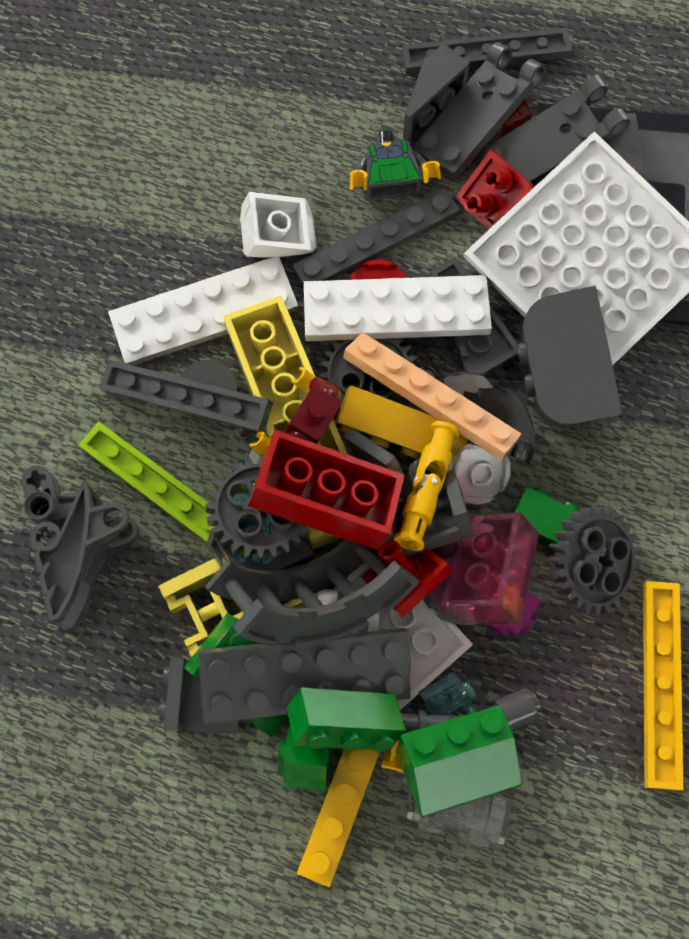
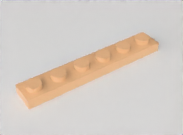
[343,332,522,461]

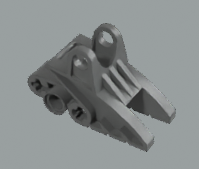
[22,465,139,632]

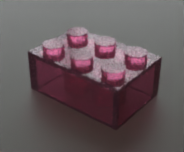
[440,512,539,625]

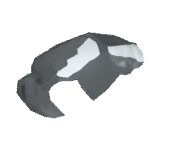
[412,363,536,464]

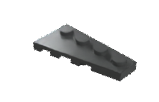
[429,257,519,377]

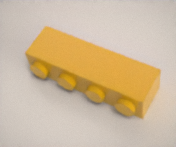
[335,385,468,464]

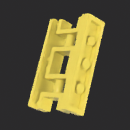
[158,558,307,658]

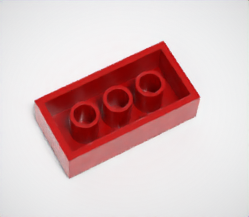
[248,429,404,550]

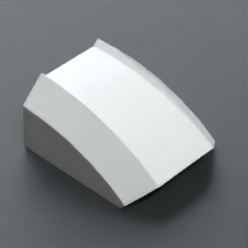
[240,192,317,257]

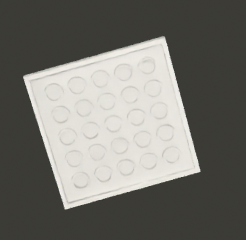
[463,131,689,365]

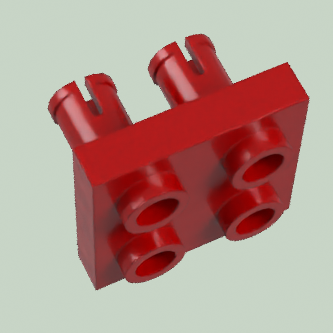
[455,150,535,229]

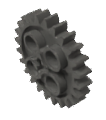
[319,338,417,413]
[206,455,310,563]
[547,507,642,616]

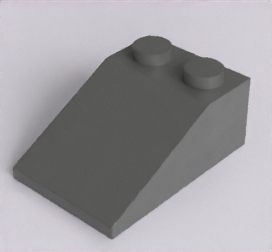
[403,43,469,147]

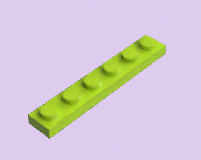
[78,421,215,543]

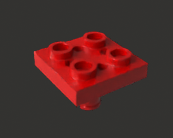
[361,541,453,618]

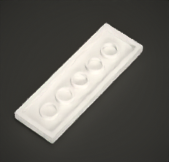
[108,257,299,366]
[304,275,492,341]

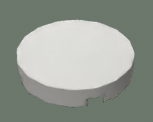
[448,442,511,505]

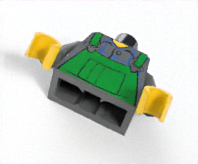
[349,131,441,201]

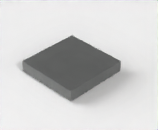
[343,429,413,502]

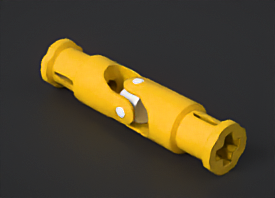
[394,421,460,551]

